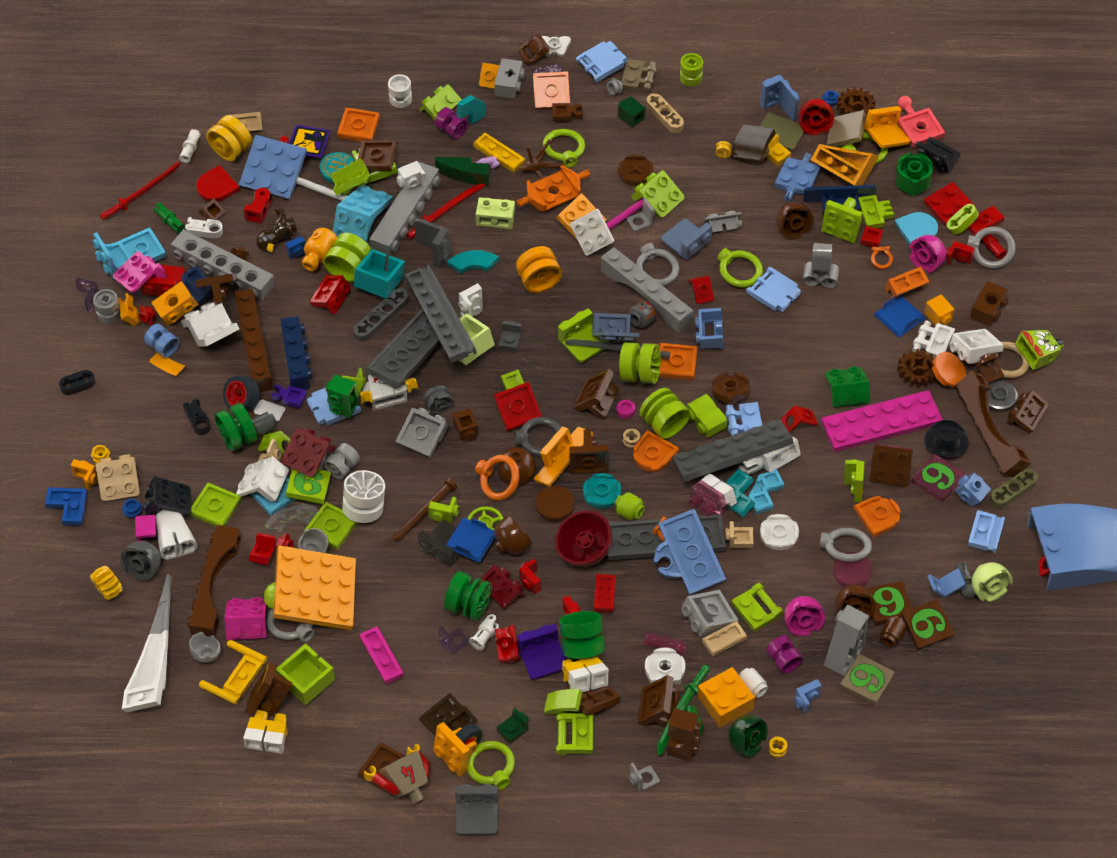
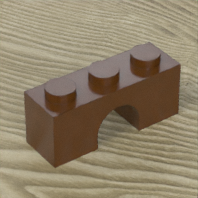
[667,708,701,762]

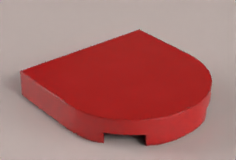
[196,165,240,202]

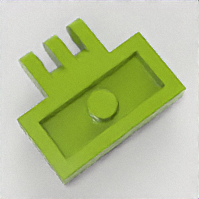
[858,195,895,228]

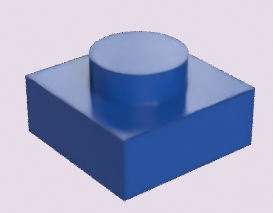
[286,236,306,259]

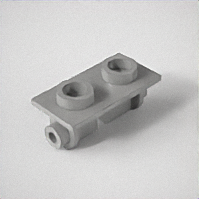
[703,211,742,233]

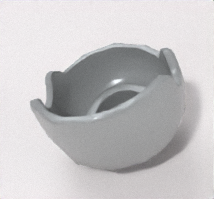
[297,528,329,553]
[189,632,221,663]

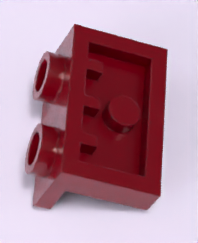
[481,565,526,610]

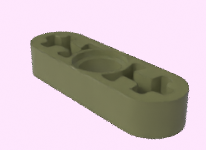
[990,469,1038,509]

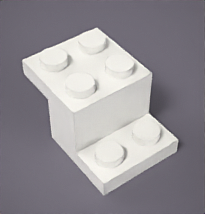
[181,302,239,347]

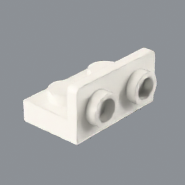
[458,284,483,318]

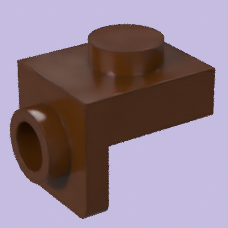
[976,353,1004,384]

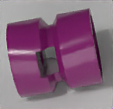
[434,107,468,139]
[766,635,803,674]

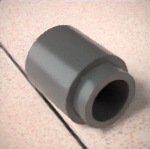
[251,412,277,437]

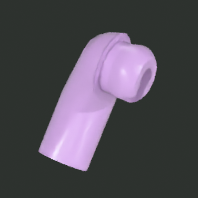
[476,156,499,169]

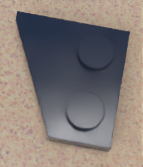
[182,265,213,313]

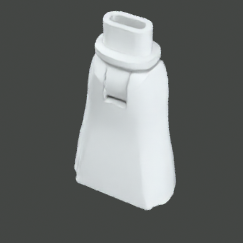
[155,508,198,560]

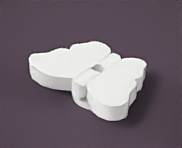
[542,36,571,57]

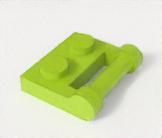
[731,583,784,633]
[556,713,593,755]

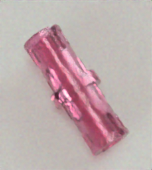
[644,632,687,654]

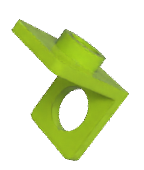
[342,368,366,396]
[258,431,290,455]

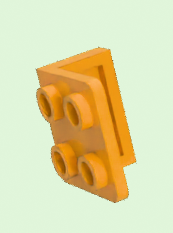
[864,106,911,148]

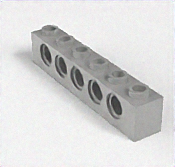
[171,229,275,301]

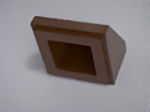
[198,198,226,220]

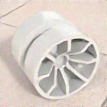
[342,470,385,523]

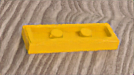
[473,133,526,173]

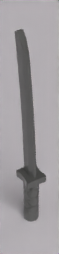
[565,339,671,359]

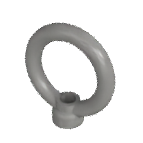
[967,227,1016,269]
[636,243,680,286]
[820,528,872,562]
[266,608,315,643]

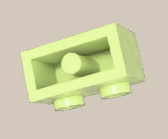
[476,197,515,229]

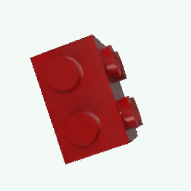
[140,265,185,296]

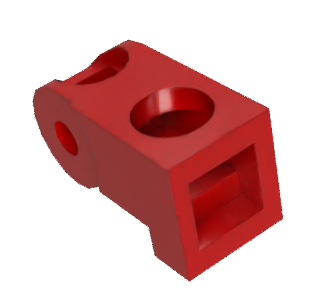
[244,188,271,224]

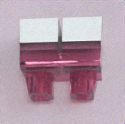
[688,474,737,516]

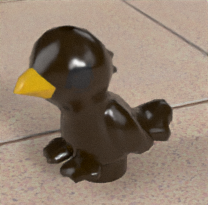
[256,207,297,252]

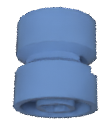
[144,324,180,358]

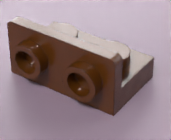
[1006,390,1049,433]

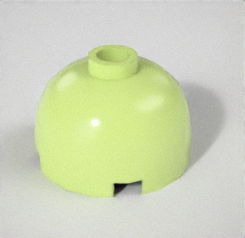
[972,562,1013,602]

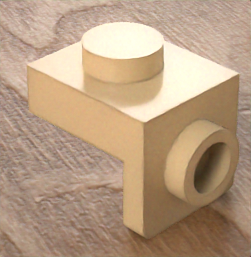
[725,521,753,548]

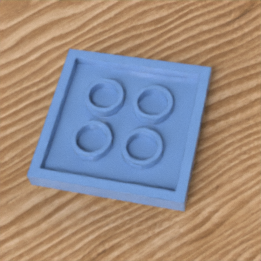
[239,135,307,200]

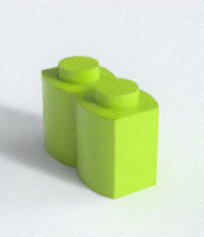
[687,394,727,438]

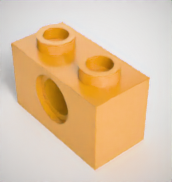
[151,281,199,326]

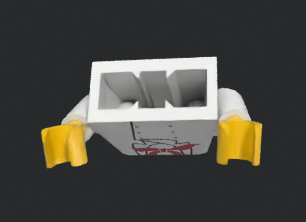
[360,375,418,411]

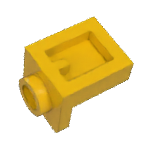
[766,134,791,166]

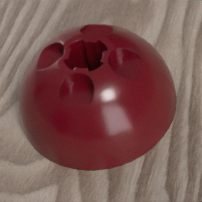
[555,510,612,567]

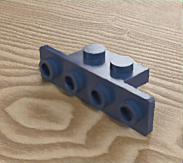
[803,185,877,215]

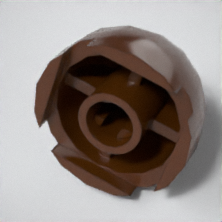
[776,202,814,239]
[497,447,536,487]
[494,516,532,555]
[835,584,876,619]

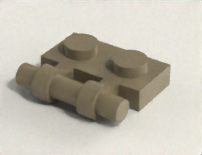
[621,59,657,92]

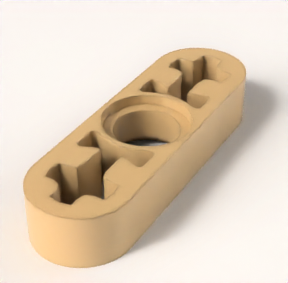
[647,93,684,133]

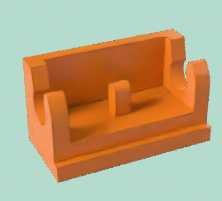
[885,267,929,299]

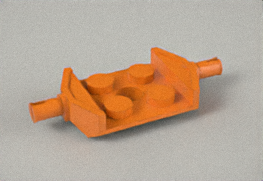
[516,165,590,211]

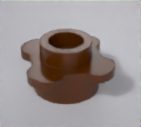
[231,246,249,262]

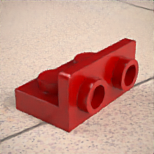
[310,275,351,314]

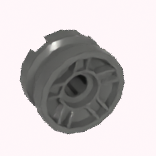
[423,385,453,414]

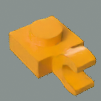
[118,293,140,326]

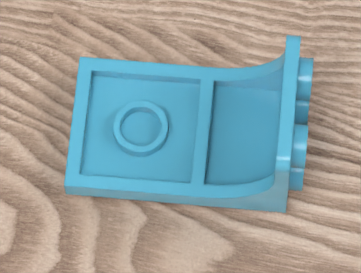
[333,186,393,243]
[92,227,167,280]

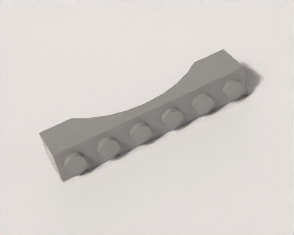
[601,247,693,334]

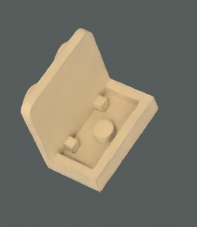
[95,454,140,501]

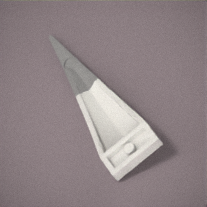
[122,574,172,713]

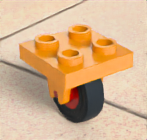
[433,722,483,777]

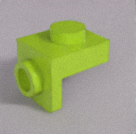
[500,369,524,390]
[428,497,460,523]

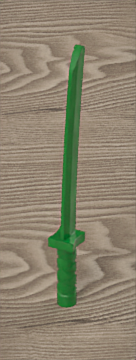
[657,665,710,755]

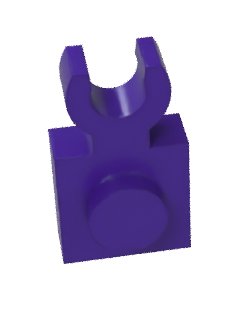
[271,385,307,409]

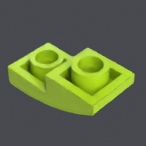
[543,689,582,714]

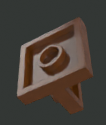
[195,273,237,303]
[573,369,619,419]
[569,429,609,475]
[245,661,292,716]
[638,675,679,727]

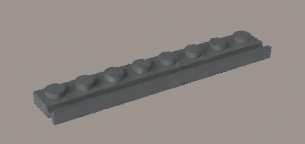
[404,265,477,363]

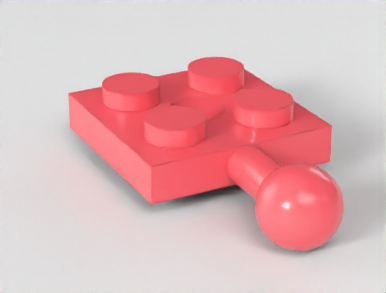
[897,96,945,148]

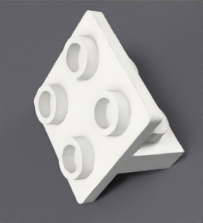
[570,209,614,256]

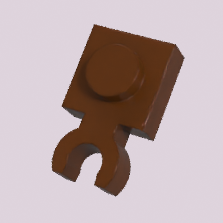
[552,103,583,121]

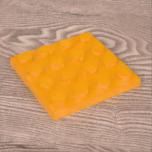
[273,546,356,630]

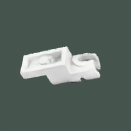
[738,437,801,475]

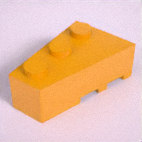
[811,144,879,186]

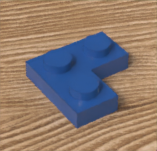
[45,487,88,526]

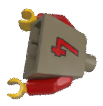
[364,744,429,804]

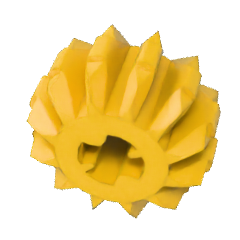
[90,565,122,600]

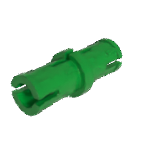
[153,202,185,234]

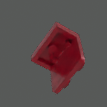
[281,427,336,477]

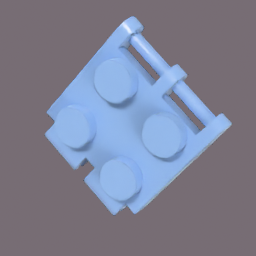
[576,41,627,82]
[746,267,801,312]
[307,388,362,426]

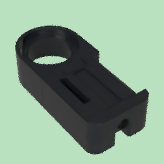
[183,399,211,435]

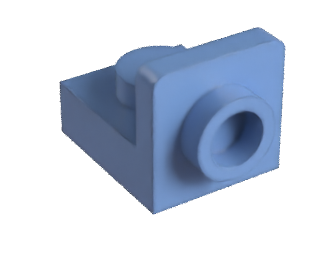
[794,679,822,714]

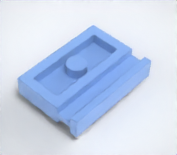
[968,510,1005,553]

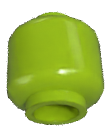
[615,492,645,521]

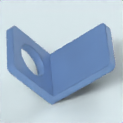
[927,569,966,598]

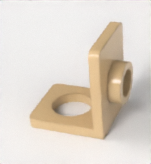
[258,439,282,462]

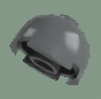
[120,541,161,581]

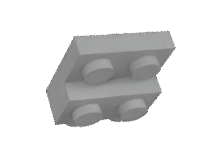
[395,407,449,458]
[682,590,738,637]

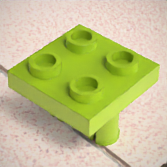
[821,197,863,244]

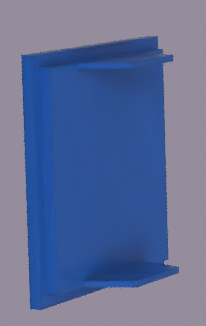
[874,295,926,338]
[445,517,495,563]

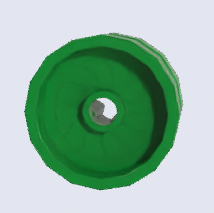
[214,403,258,452]

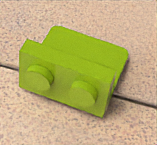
[630,170,684,218]
[558,308,609,363]

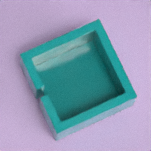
[354,249,405,299]

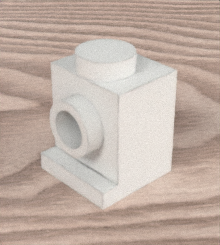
[396,161,426,190]

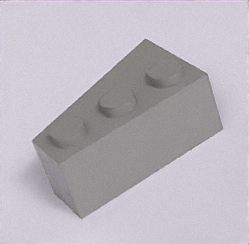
[824,605,869,676]

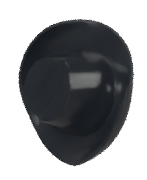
[925,420,969,458]

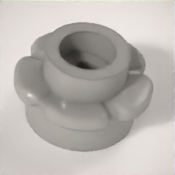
[607,78,623,95]

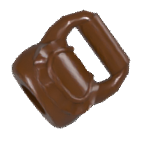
[519,34,550,65]

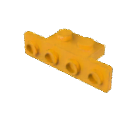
[534,426,593,487]

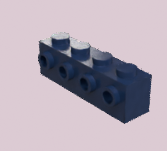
[280,316,312,390]

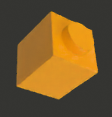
[924,294,955,326]

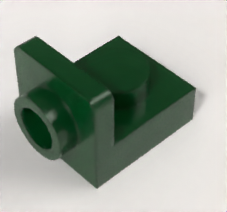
[496,708,529,744]

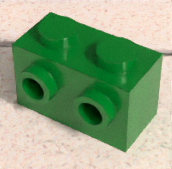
[326,374,358,418]

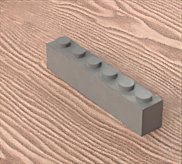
[370,162,441,257]

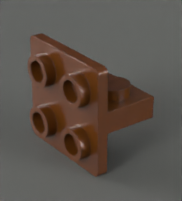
[870,444,913,487]

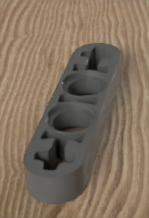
[354,288,408,342]

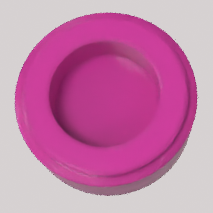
[616,400,636,419]

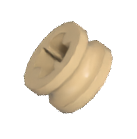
[623,429,640,448]

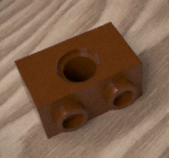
[970,281,1009,327]

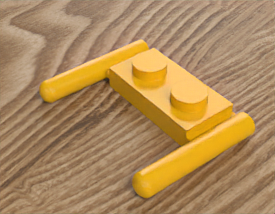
[199,640,267,705]

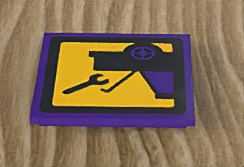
[289,125,330,158]

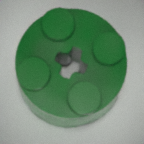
[895,153,933,196]

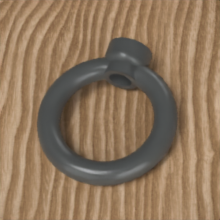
[515,417,561,457]

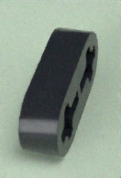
[59,370,95,395]

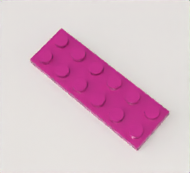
[821,390,943,452]

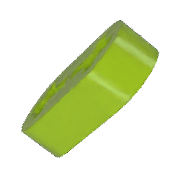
[947,204,979,235]

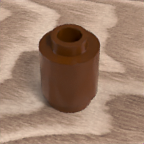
[880,616,906,647]

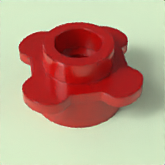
[138,305,156,326]
[276,533,293,549]

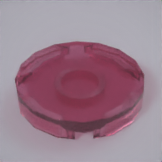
[833,552,872,587]

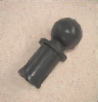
[955,562,976,599]

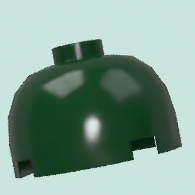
[729,714,768,757]

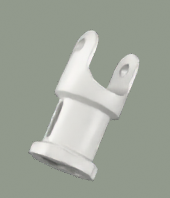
[469,614,499,651]

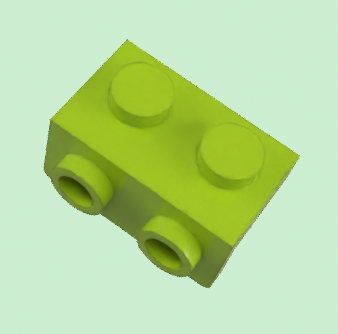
[419,84,462,121]
[330,159,370,196]

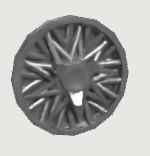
[988,380,1018,411]

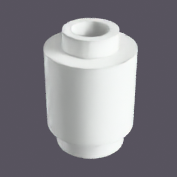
[739,668,768,698]

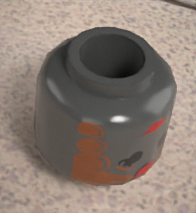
[629,301,656,328]

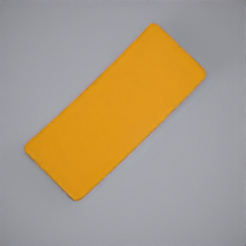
[149,353,185,376]

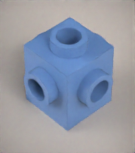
[955,473,991,507]

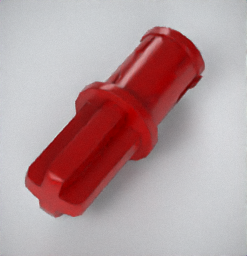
[981,229,1007,260]

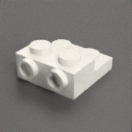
[950,329,1003,364]

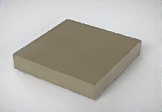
[827,110,866,147]

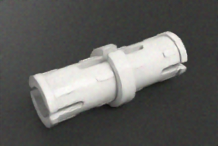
[179,130,201,163]

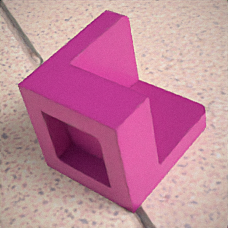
[135,515,157,541]

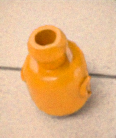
[302,228,337,271]

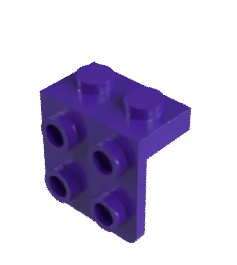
[517,624,566,680]

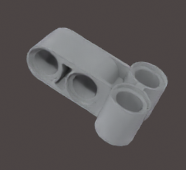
[803,243,839,288]

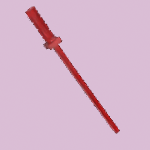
[99,162,181,221]
[406,184,485,240]

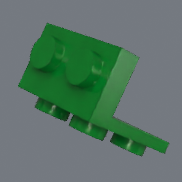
[825,366,870,407]

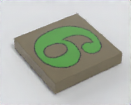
[840,654,895,706]

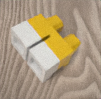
[562,656,609,692]
[243,710,288,754]

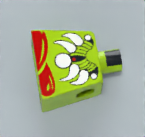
[1015,330,1064,370]

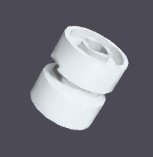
[388,74,412,108]

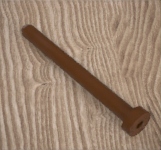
[393,478,457,542]

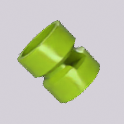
[680,53,703,87]

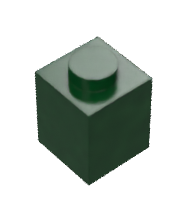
[618,96,645,128]

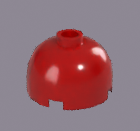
[798,99,834,135]

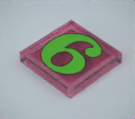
[911,454,966,502]

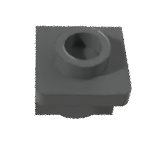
[499,321,521,352]

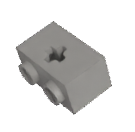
[494,58,525,99]

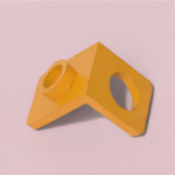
[479,62,500,89]

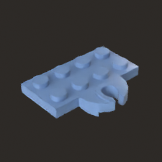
[654,508,726,596]

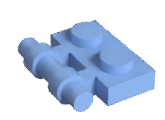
[725,402,762,436]

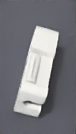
[185,217,223,239]

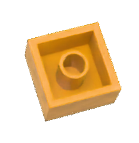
[697,667,755,728]

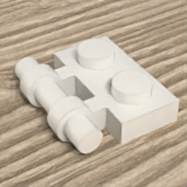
[912,321,955,358]

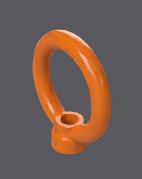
[475,455,519,501]

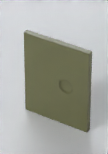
[760,112,805,151]

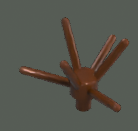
[521,139,564,179]

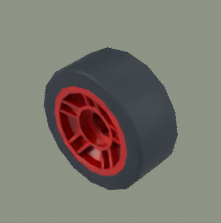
[223,376,260,412]

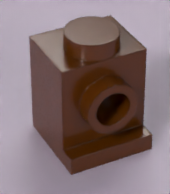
[452,408,478,440]

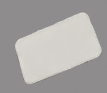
[254,400,285,421]

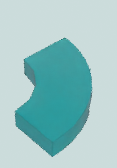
[447,250,499,274]

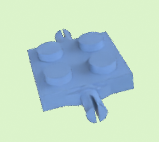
[775,153,821,202]

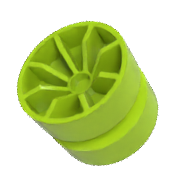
[619,342,661,384]

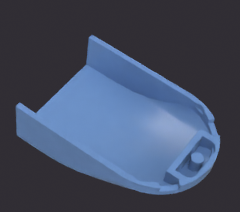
[1027,504,1117,591]

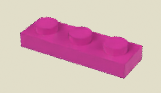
[359,626,404,685]

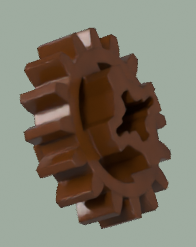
[837,87,876,120]
[897,349,936,387]

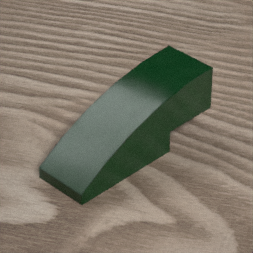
[435,157,489,186]

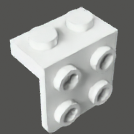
[236,456,289,502]

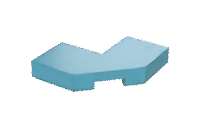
[748,469,784,515]

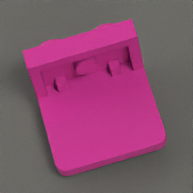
[113,251,167,293]
[224,597,267,640]

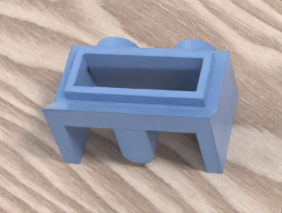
[695,308,724,350]

